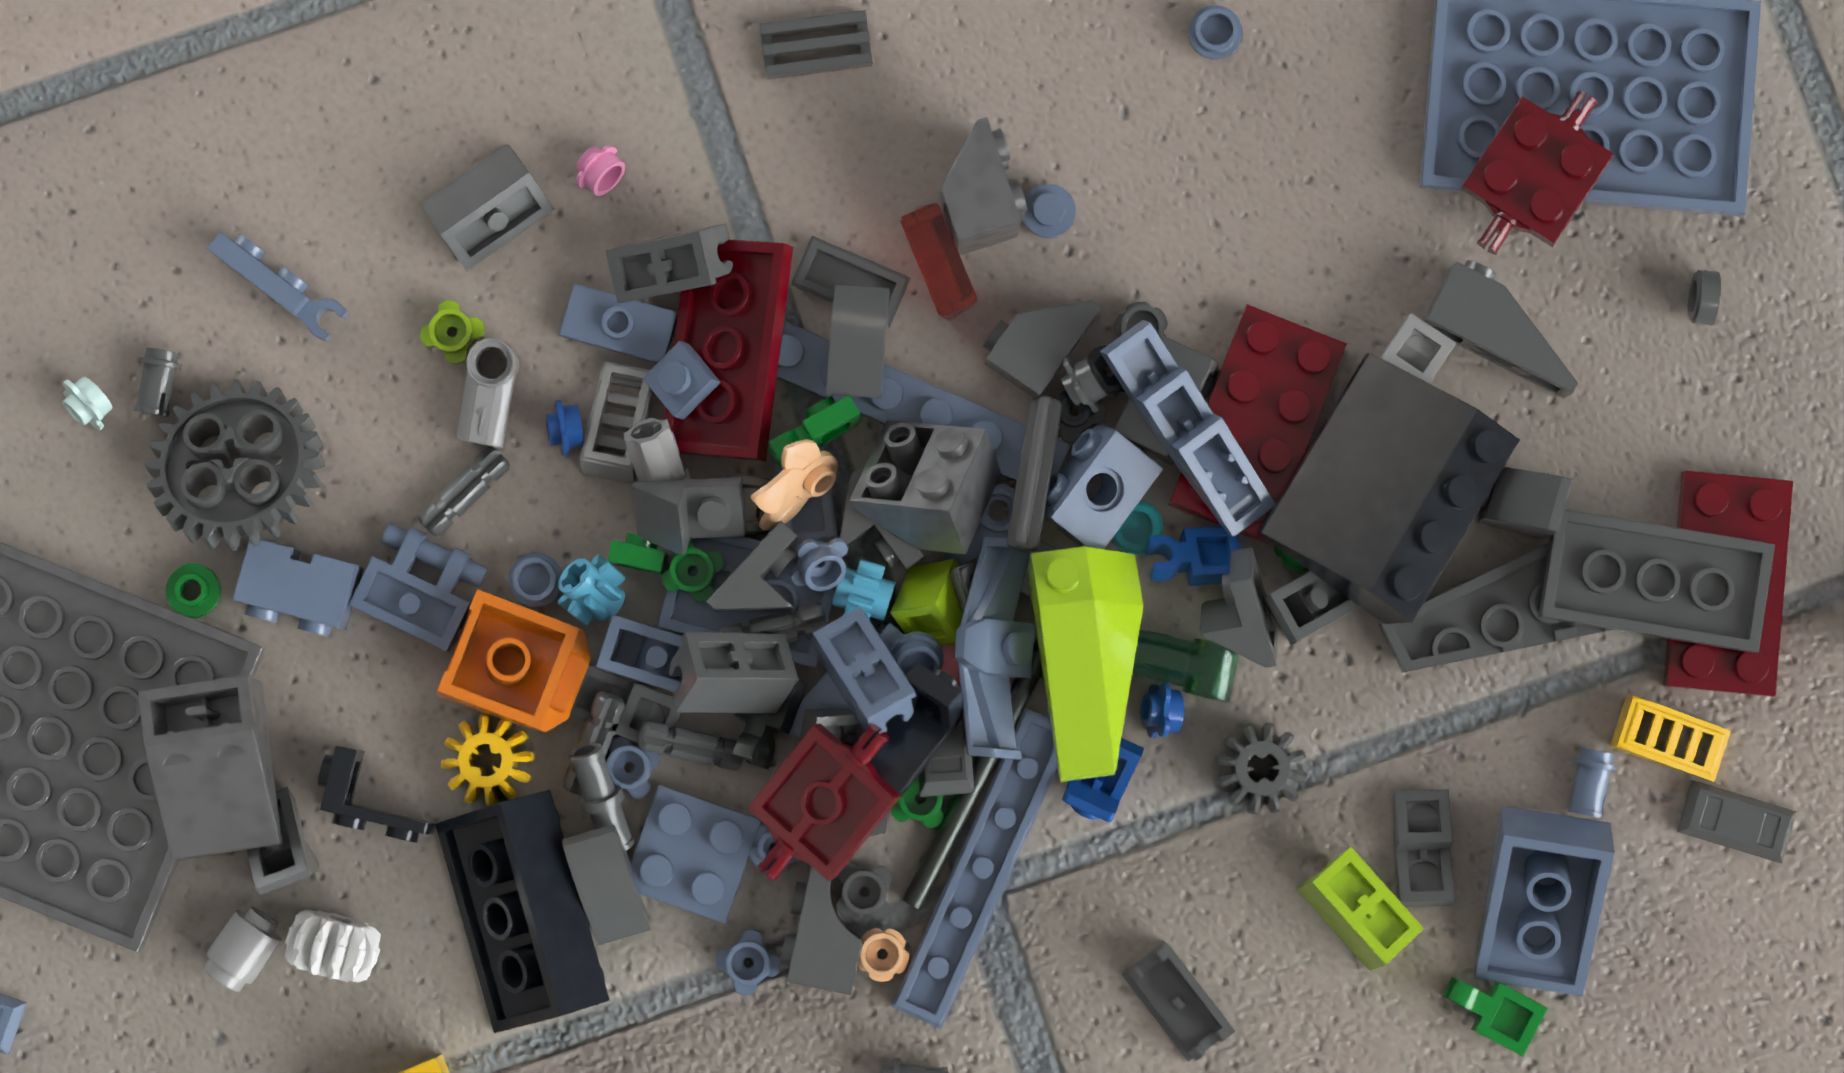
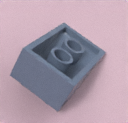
[1474,805,1614,996]

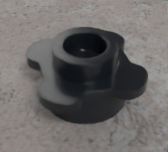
[1051,390,1106,444]

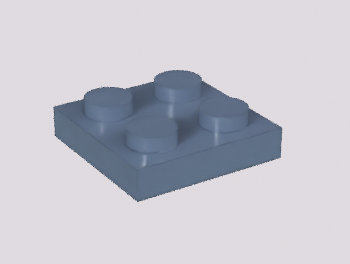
[631,785,762,924]

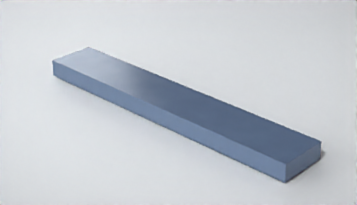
[891,708,1058,1029]

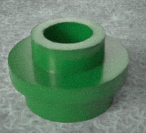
[165,563,221,618]

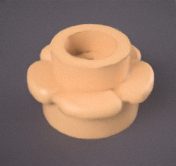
[858,928,909,982]

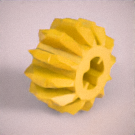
[441,714,535,806]

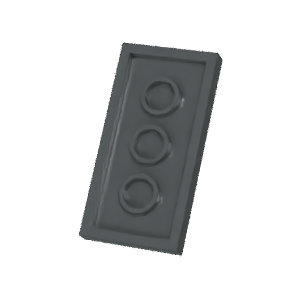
[1538,509,1775,653]

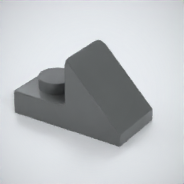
[840,468,924,572]
[632,477,747,554]
[706,521,799,612]
[1200,547,1278,668]
[1264,571,1359,645]
[247,787,319,895]

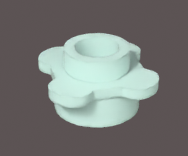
[62,376,113,431]

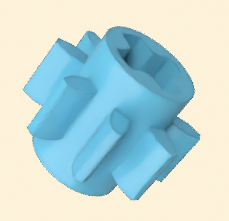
[558,554,626,625]
[832,559,896,621]

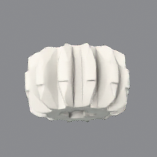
[284,909,381,982]

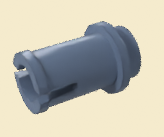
[1568,748,1617,818]

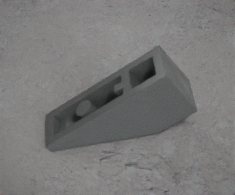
[1423,260,1578,398]

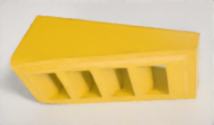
[1609,695,1731,782]

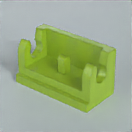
[1297,846,1424,971]

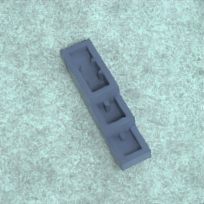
[1099,320,1275,537]

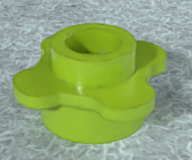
[420,300,485,364]

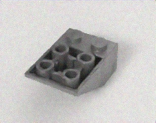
[138,675,282,861]

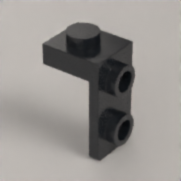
[870,662,963,798]
[318,746,435,843]

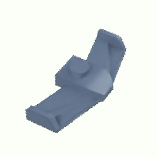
[955,537,1035,760]

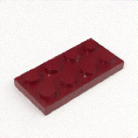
[664,239,794,461]
[1168,304,1347,545]
[1663,470,1793,697]

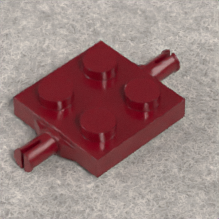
[1461,90,1614,255]
[747,723,901,881]

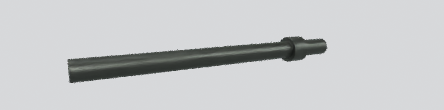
[902,638,1044,910]

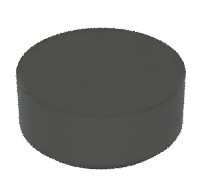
[1688,270,1721,325]

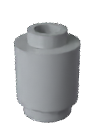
[203,907,282,992]

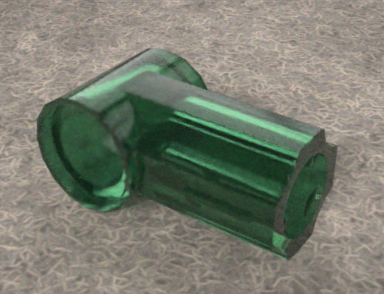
[1132,630,1240,702]

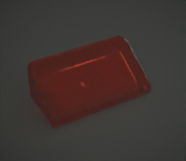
[900,203,977,321]

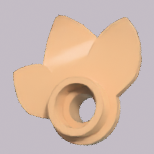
[751,439,838,531]

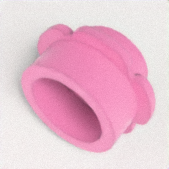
[576,145,625,196]

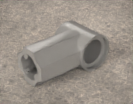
[456,338,520,448]
[623,418,692,482]

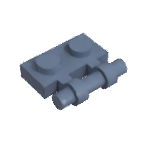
[349,523,489,652]

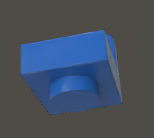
[1062,738,1144,822]

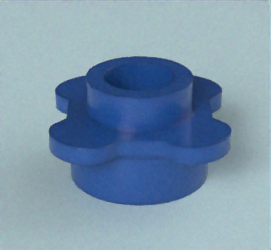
[545,400,584,456]
[1140,683,1184,738]

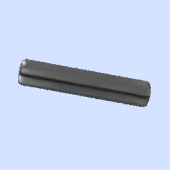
[1007,395,1062,553]

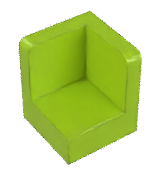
[890,559,963,646]

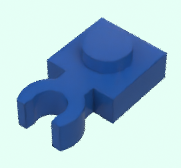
[1144,526,1241,586]

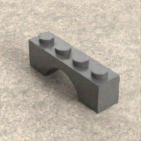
[779,810,891,995]

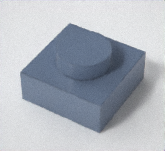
[643,341,721,420]

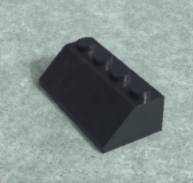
[435,789,610,1033]

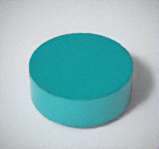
[1111,501,1163,555]

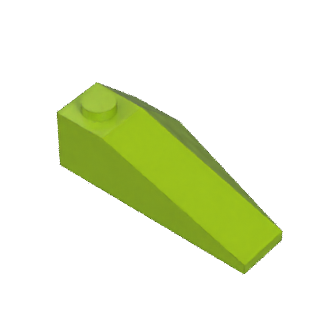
[1027,546,1144,782]

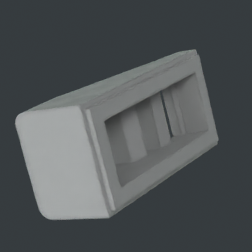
[579,361,653,483]

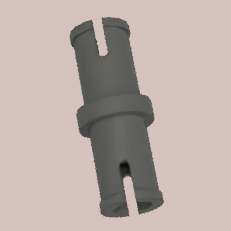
[568,742,635,850]

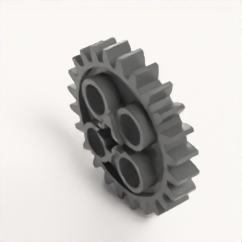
[145,380,325,551]

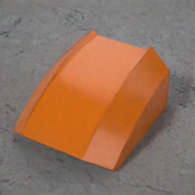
[436,589,591,732]

